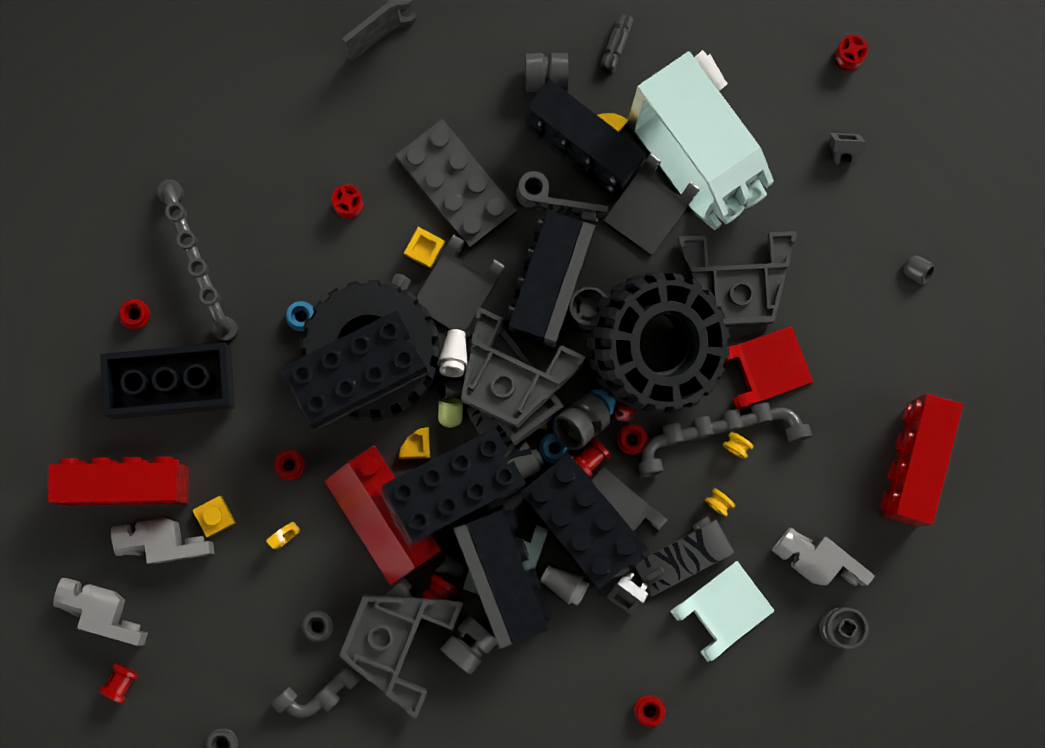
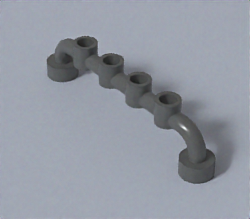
[157,179,239,342]
[637,402,812,477]
[271,577,412,718]

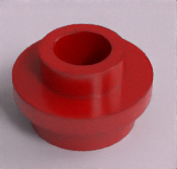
[119,299,150,330]
[617,424,648,455]
[274,449,305,480]
[634,695,665,727]

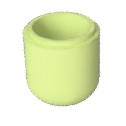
[438,398,463,428]

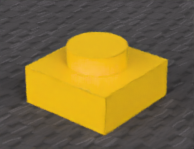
[404,227,445,269]
[193,496,236,538]

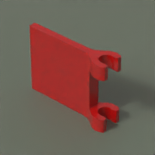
[724,326,814,409]

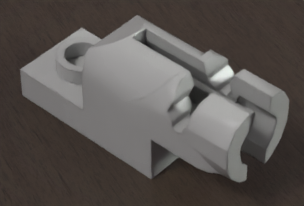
[111,517,215,564]
[771,528,875,587]
[53,577,148,646]

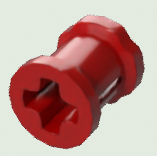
[572,437,611,478]
[98,662,139,704]

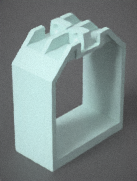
[628,51,774,230]

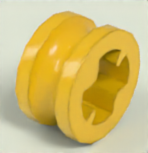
[723,432,754,459]
[704,488,736,518]

